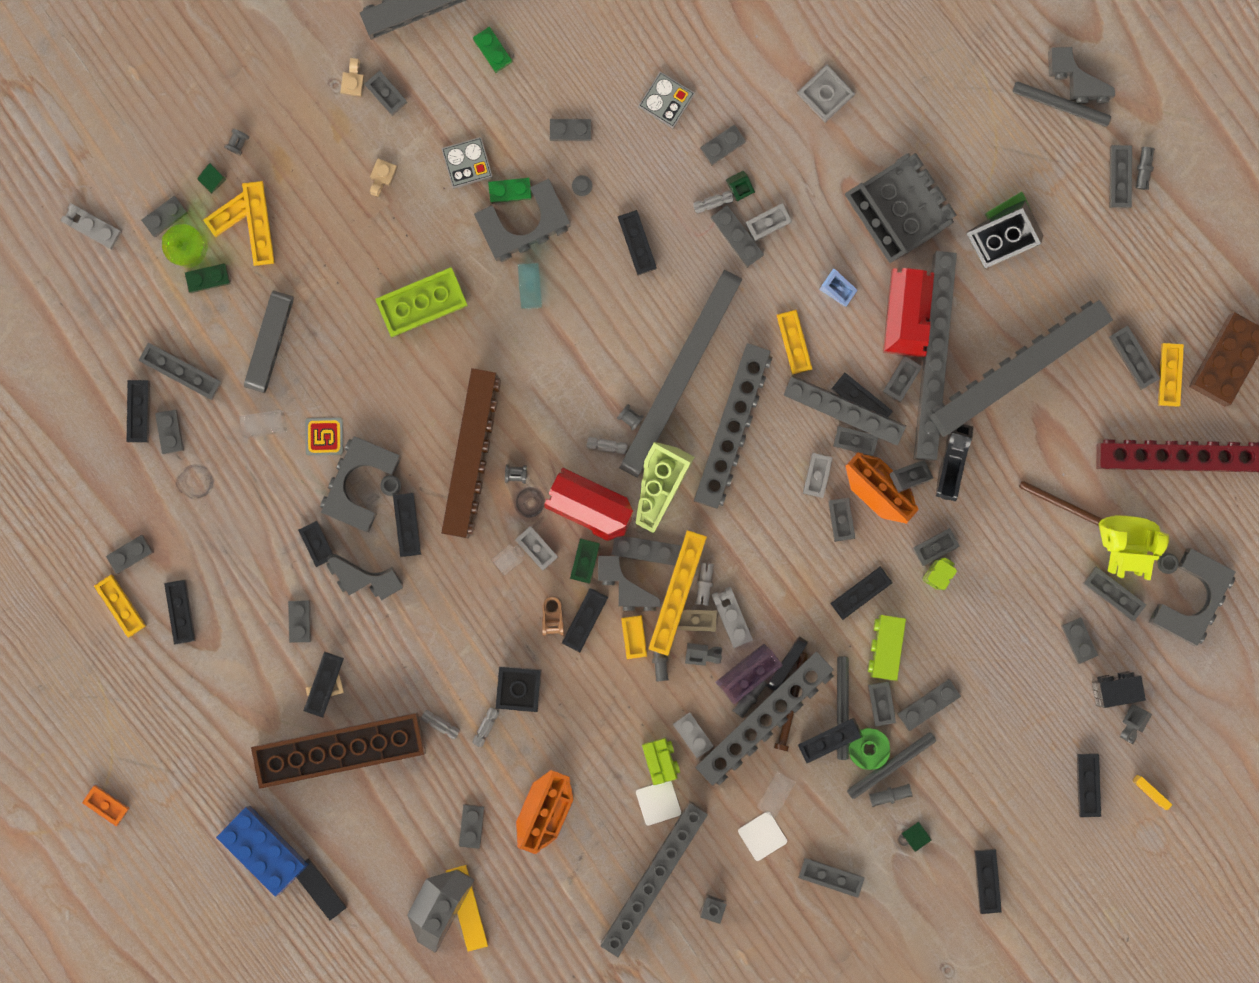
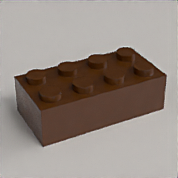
[1189,312,1259,407]

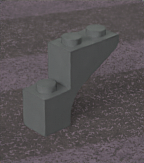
[1048,47,1115,104]
[326,554,403,601]
[598,556,660,611]

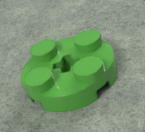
[849,728,890,770]

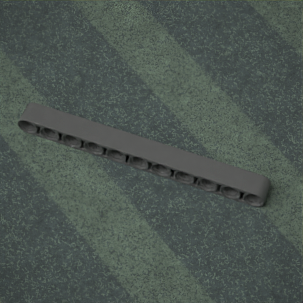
[619,269,742,478]

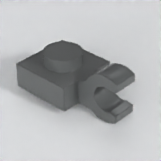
[685,643,722,666]
[1120,704,1152,744]

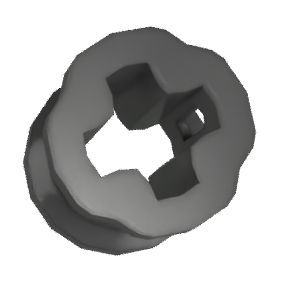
[224,129,249,156]
[617,404,644,431]
[505,464,527,484]

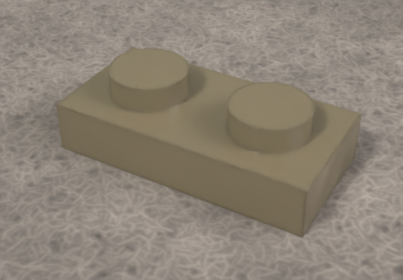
[677,609,717,632]

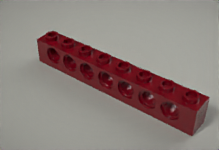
[1096,439,1259,472]

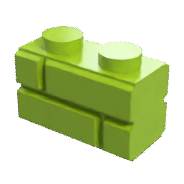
[922,557,957,590]
[642,737,680,785]

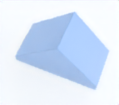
[819,269,857,307]

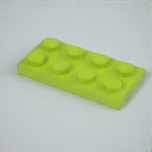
[375,267,468,338]

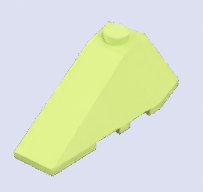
[636,442,695,533]

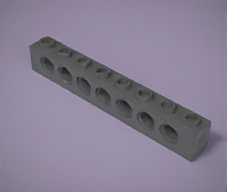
[694,343,773,509]
[695,652,834,786]
[600,801,708,957]

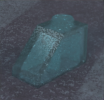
[518,263,542,309]

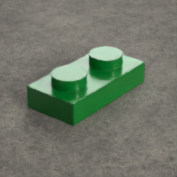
[473,26,512,73]
[488,178,532,204]

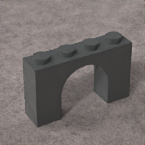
[474,179,570,262]
[320,436,402,533]
[1149,548,1236,646]

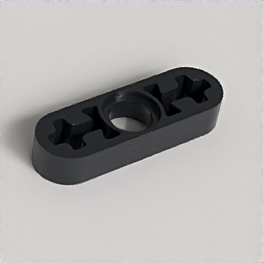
[766,636,808,691]

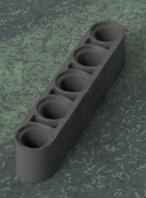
[244,290,294,393]

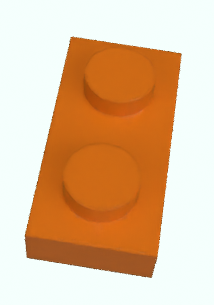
[82,785,130,826]

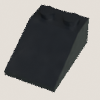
[967,200,1044,268]

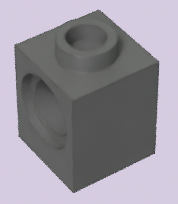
[700,894,727,924]

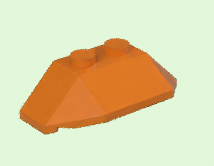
[845,452,919,523]
[516,770,573,854]

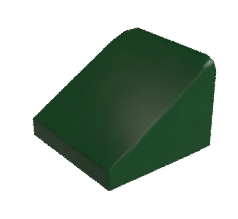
[197,163,226,194]
[726,171,755,201]
[901,822,932,852]

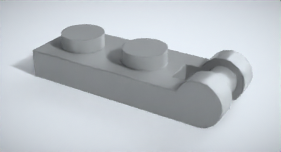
[60,203,122,250]
[711,587,753,648]

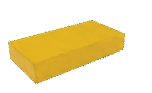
[621,615,647,659]
[1133,775,1172,810]

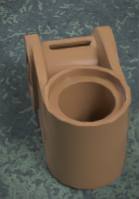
[542,596,564,636]

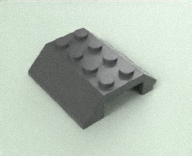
[844,153,957,264]

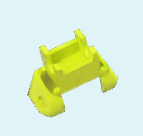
[1098,515,1169,580]

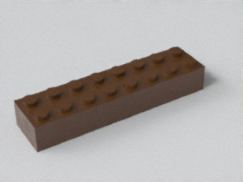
[441,368,501,539]
[251,712,426,789]

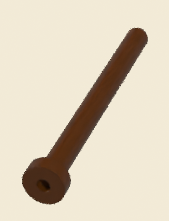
[1019,481,1102,526]
[774,652,808,752]

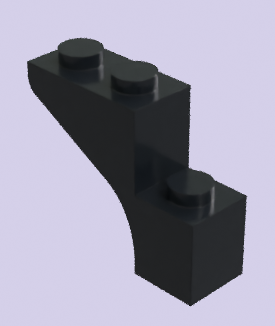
[936,424,973,502]

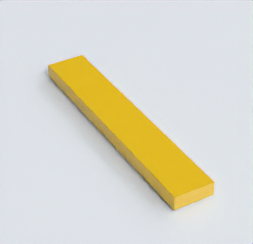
[648,530,707,656]

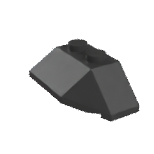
[407,869,475,953]

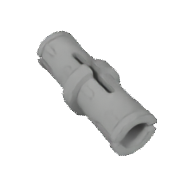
[695,563,714,606]

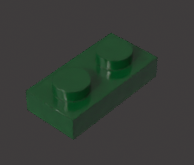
[184,263,231,294]
[570,538,600,584]

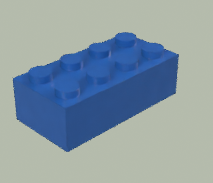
[216,806,308,897]

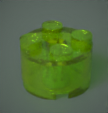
[162,224,208,268]

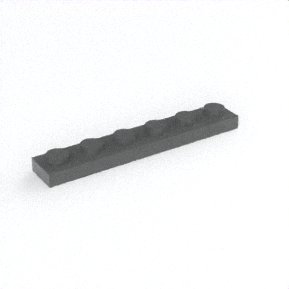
[784,375,907,446]

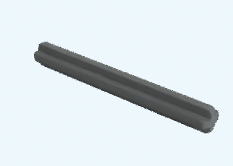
[1013,82,1111,127]
[837,656,849,760]
[847,732,936,799]

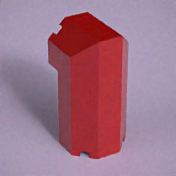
[883,268,934,357]
[544,468,633,541]

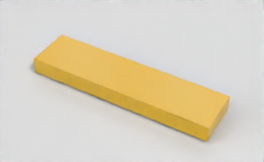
[242,181,275,266]
[446,865,488,952]

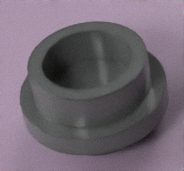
[572,175,592,196]
[380,475,401,496]
[1157,553,1179,574]

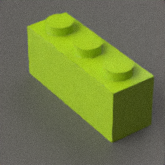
[868,615,906,681]

